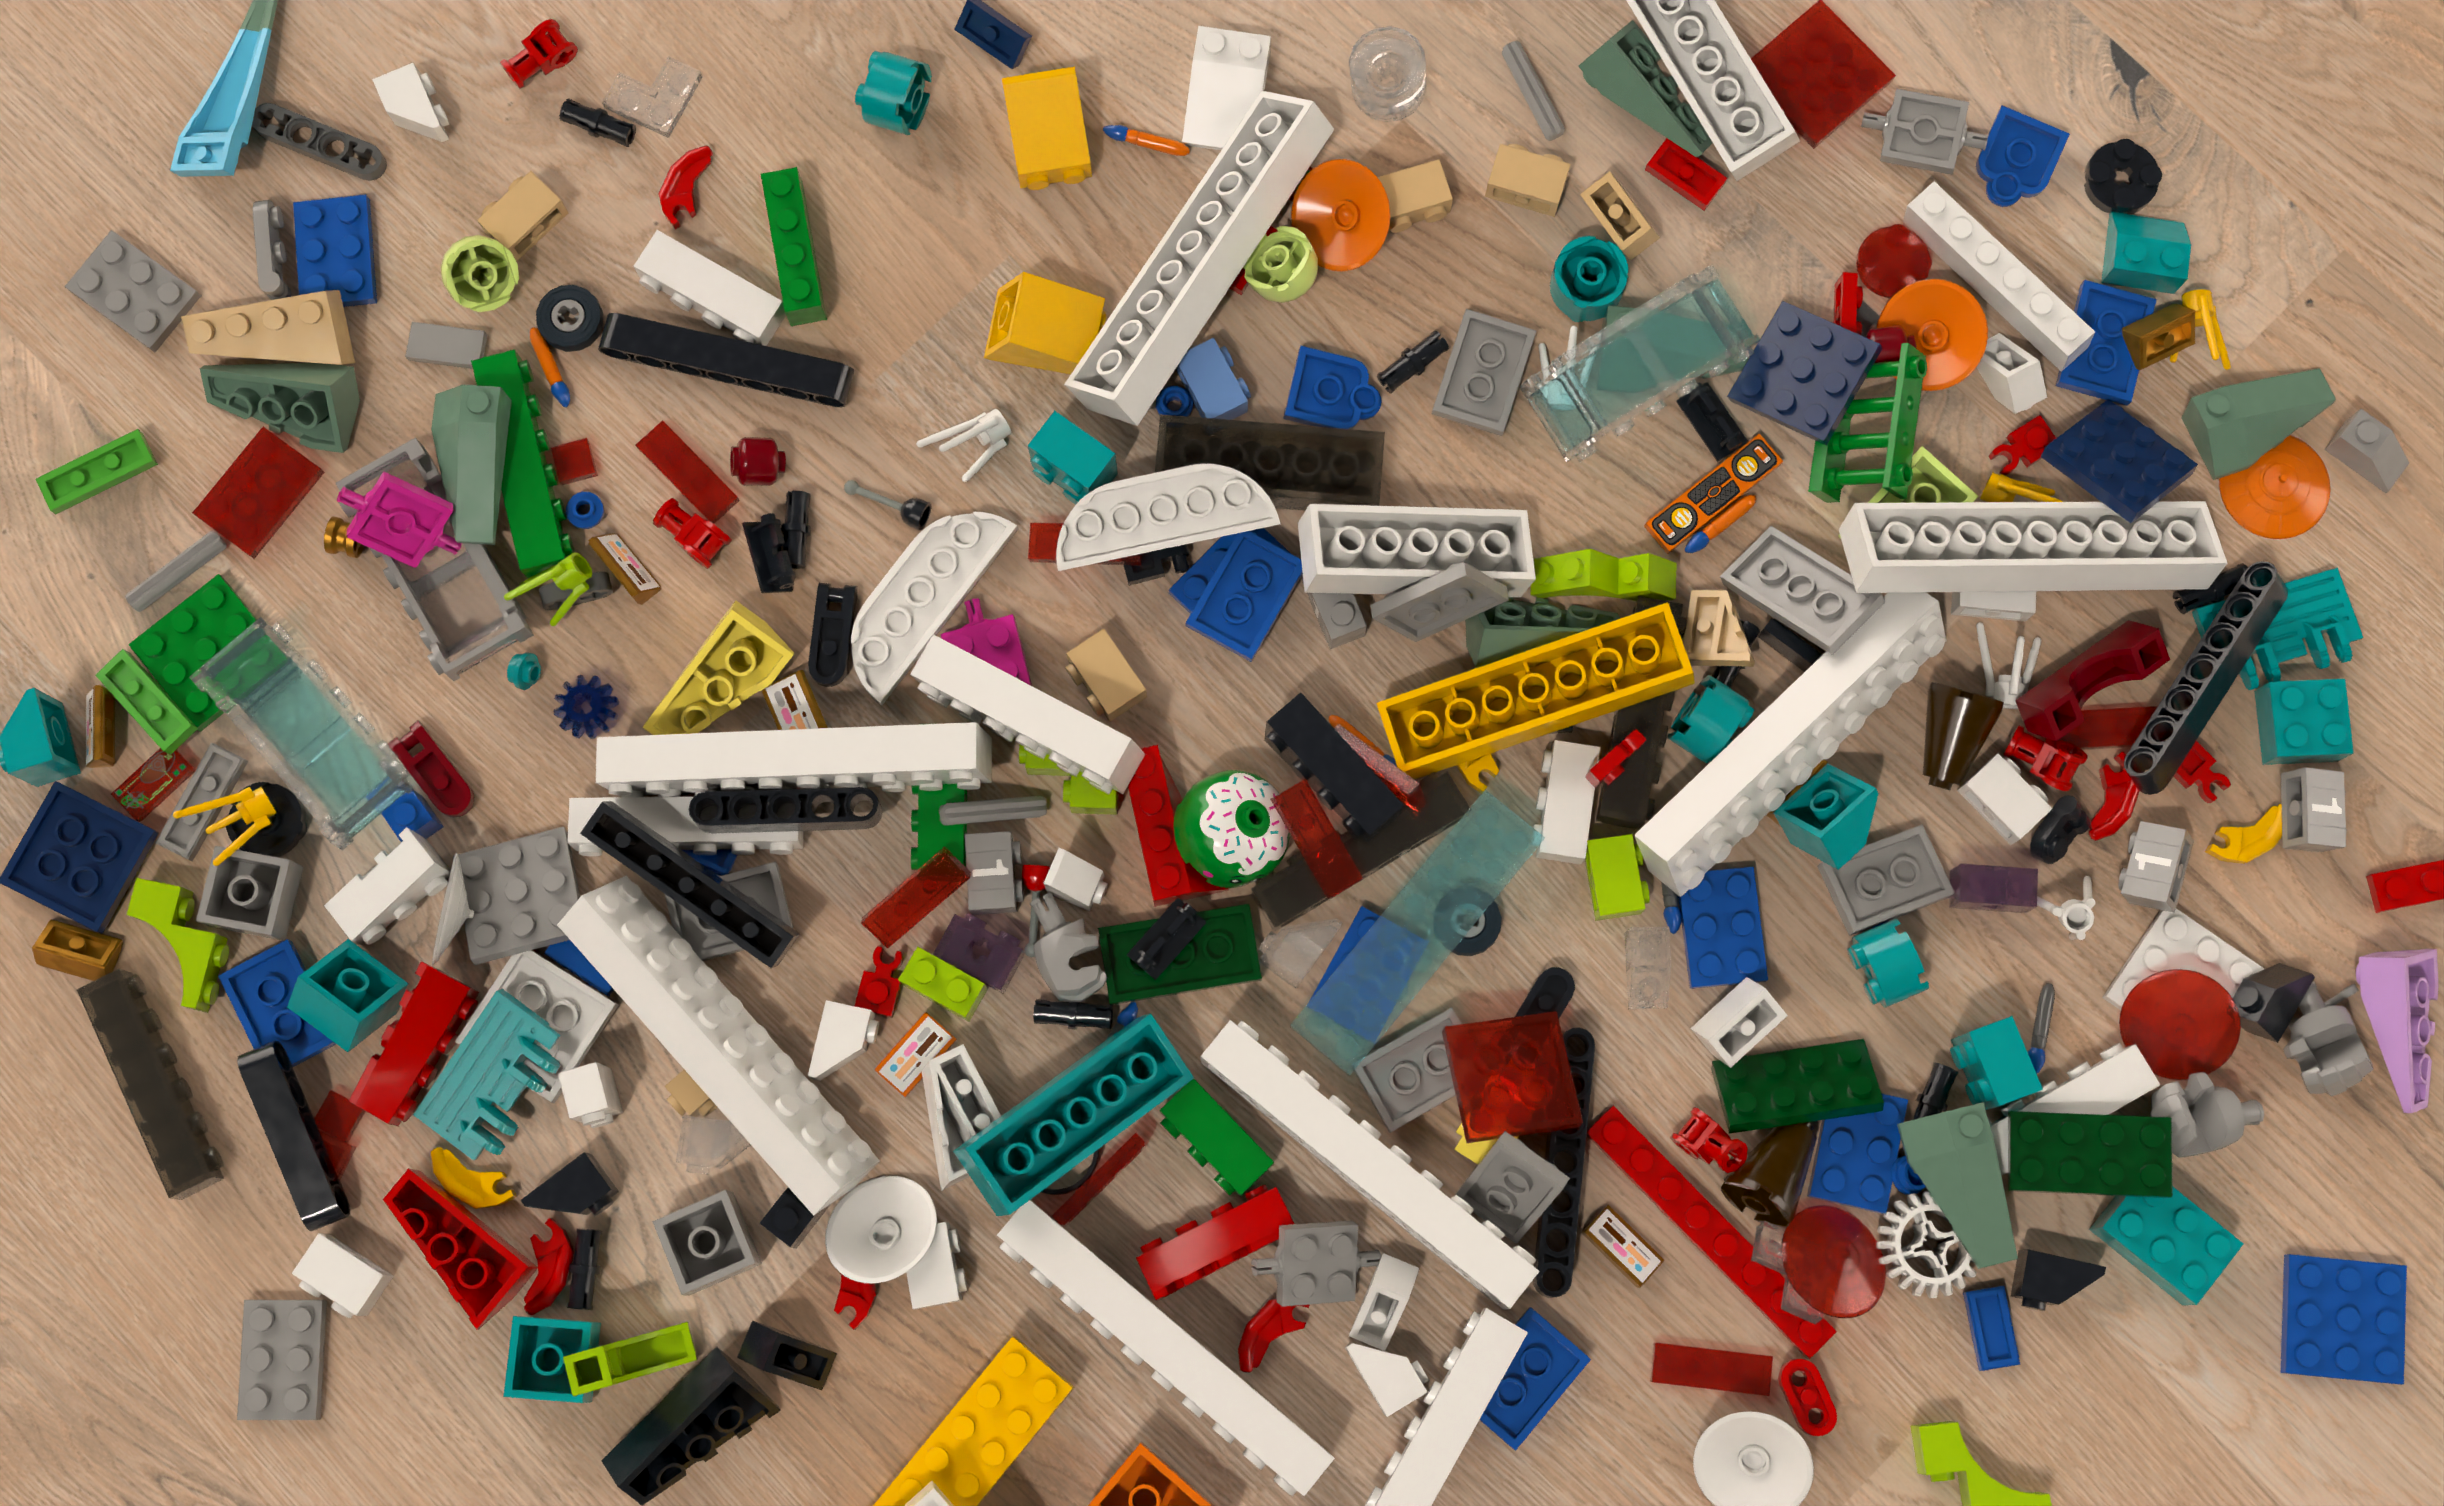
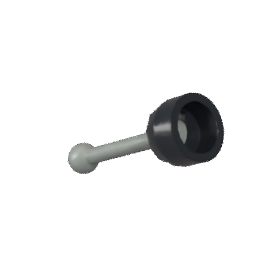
[844,480,932,530]

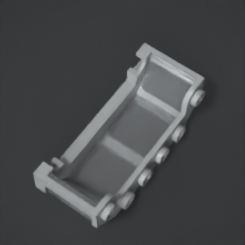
[336,437,534,681]

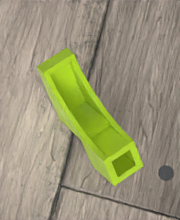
[1530,549,1677,604]
[1019,744,1118,815]
[126,878,229,1013]
[563,1322,698,1396]
[1910,1421,2052,1506]

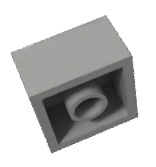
[196,846,303,941]
[652,1190,762,1296]

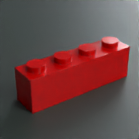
[1128,745,1229,907]
[349,961,480,1127]
[383,1168,538,1330]
[1136,1184,1295,1301]

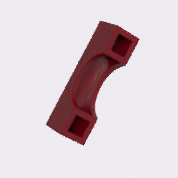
[2015,620,2170,741]

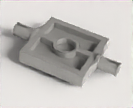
[1861,89,1989,175]
[1251,1220,1381,1307]

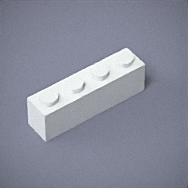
[634,230,786,346]

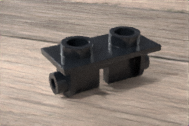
[1676,382,1748,462]
[742,513,796,593]
[1127,898,1207,981]

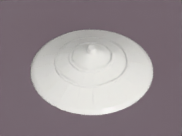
[432,852,474,966]
[825,1176,937,1284]
[1693,1411,1814,1506]

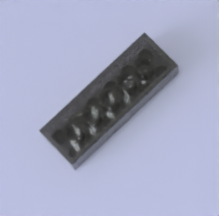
[1155,414,1385,511]

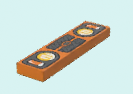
[1644,433,1783,554]

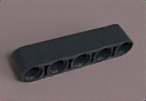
[688,787,883,834]
[237,1040,350,1231]

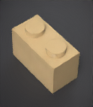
[1485,144,1571,217]
[1378,159,1453,233]
[477,171,568,262]
[1580,171,1660,260]
[1065,629,1147,722]

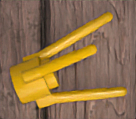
[2170,289,2231,370]
[1980,472,2063,502]
[173,787,276,866]

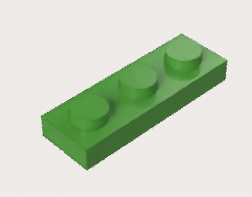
[36,429,158,515]
[95,649,198,755]

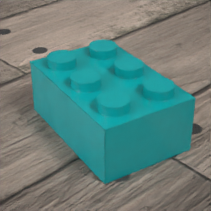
[2089,1186,2244,1306]

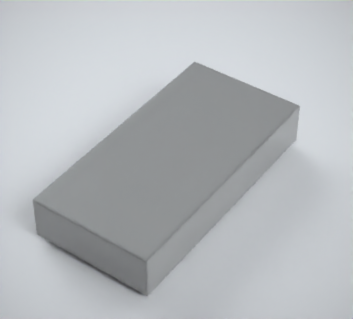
[405,322,488,369]

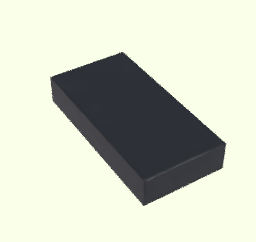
[1758,618,1822,672]

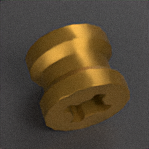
[324,516,365,558]

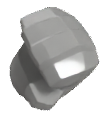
[1030,892,1107,1002]
[2283,981,2374,1096]
[2150,1072,2264,1158]

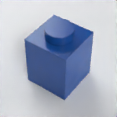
[380,789,444,842]

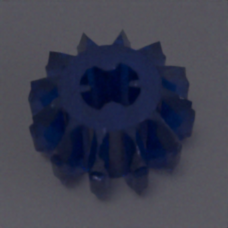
[553,675,619,739]

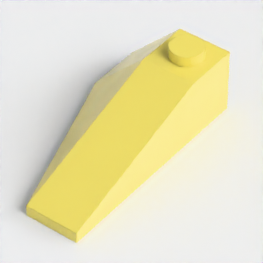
[642,600,794,735]

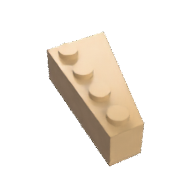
[181,290,355,365]

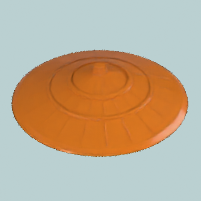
[1291,159,1390,271]
[1877,279,1988,391]
[2219,435,2331,539]

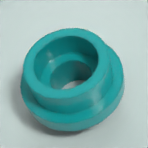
[507,652,541,690]

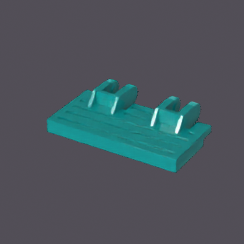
[2192,568,2364,690]
[413,989,561,1161]

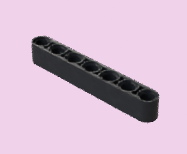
[598,313,855,408]
[2124,561,2288,795]
[1533,1027,1595,1298]

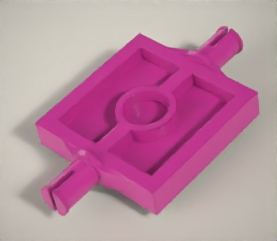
[337,472,462,568]
[941,598,1032,686]

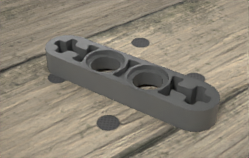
[252,103,387,181]

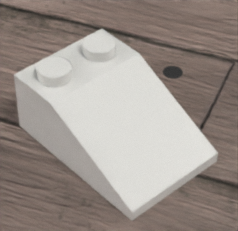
[1182,26,1271,150]

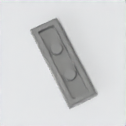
[155,742,248,862]

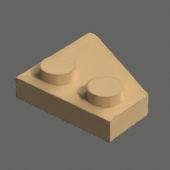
[1683,590,1755,667]

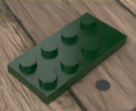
[1098,904,1262,1005]
[1711,1039,1884,1134]
[2008,1111,2173,1198]

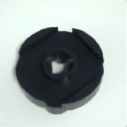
[2084,139,2162,214]
[226,782,307,857]

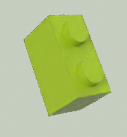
[1585,834,1650,921]
[898,946,988,1022]

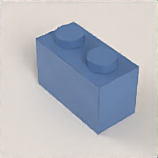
[1175,338,1251,431]

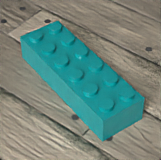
[953,1013,1194,1216]

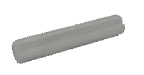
[1502,41,1565,141]
[125,531,227,612]
[939,796,1047,825]

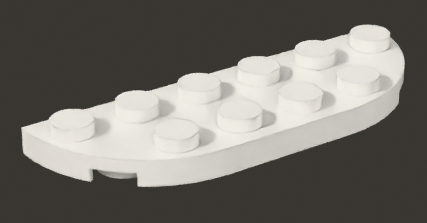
[1056,464,1281,571]
[851,512,1018,706]

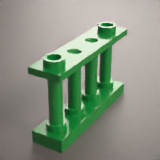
[1808,343,1927,503]

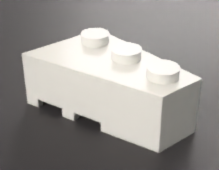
[324,827,451,946]
[922,1044,1001,1191]

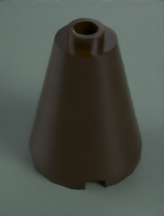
[1923,682,2004,791]
[1721,1122,1817,1229]

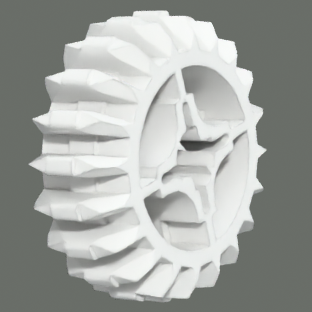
[1876,1191,1977,1298]

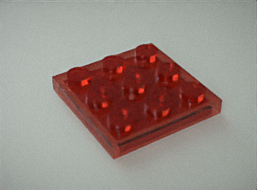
[1751,0,1896,149]
[1442,1011,1583,1144]

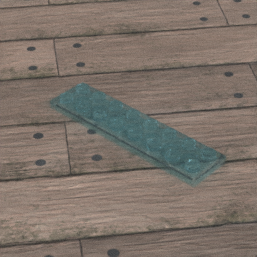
[1290,789,1545,1076]

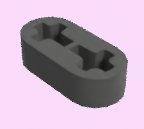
[539,572,613,610]

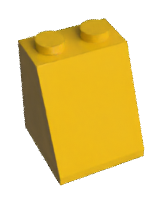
[1002,66,1092,190]
[984,272,1106,374]

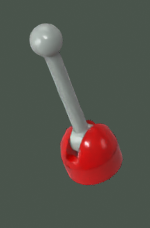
[1022,865,1051,957]

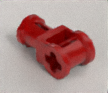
[500,19,578,89]
[653,498,732,569]
[2003,725,2088,791]
[1670,1107,1748,1173]

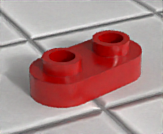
[1778,1359,1837,1436]

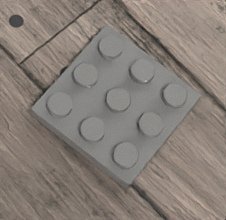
[453,827,580,965]

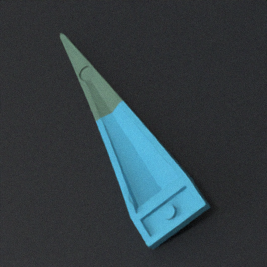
[170,0,278,177]

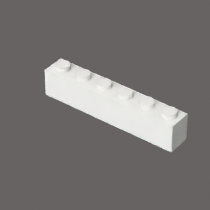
[1903,181,2095,372]
[568,797,804,856]
[1988,1043,2160,1176]
[1365,1308,1528,1506]

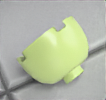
[1243,226,1318,303]
[441,235,519,312]

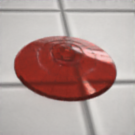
[2119,969,2241,1080]
[1781,1205,1886,1319]

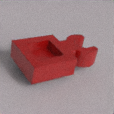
[1988,415,2056,475]
[1585,729,1647,788]
[2173,741,2231,804]
[854,946,903,1018]

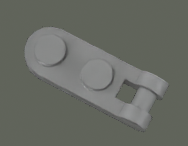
[253,200,291,300]

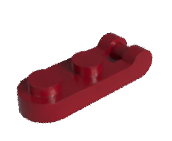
[388,720,474,818]

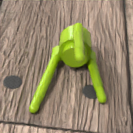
[504,552,592,626]

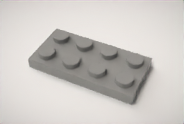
[1720,526,1885,655]

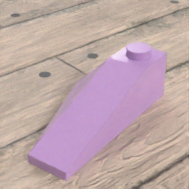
[2356,949,2439,1113]

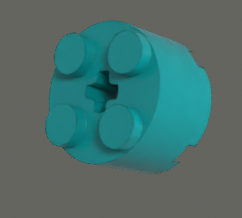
[855,51,932,135]
[1550,236,1629,322]
[1667,675,1755,764]
[1847,918,1929,1008]

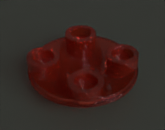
[1856,224,1932,298]

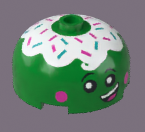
[1174,770,1291,888]

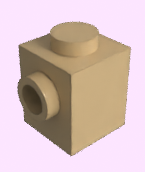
[664,1069,718,1118]

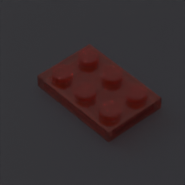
[192,426,325,559]

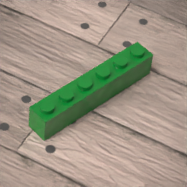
[471,349,575,578]

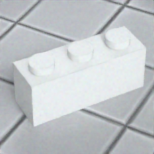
[1531,740,1600,865]

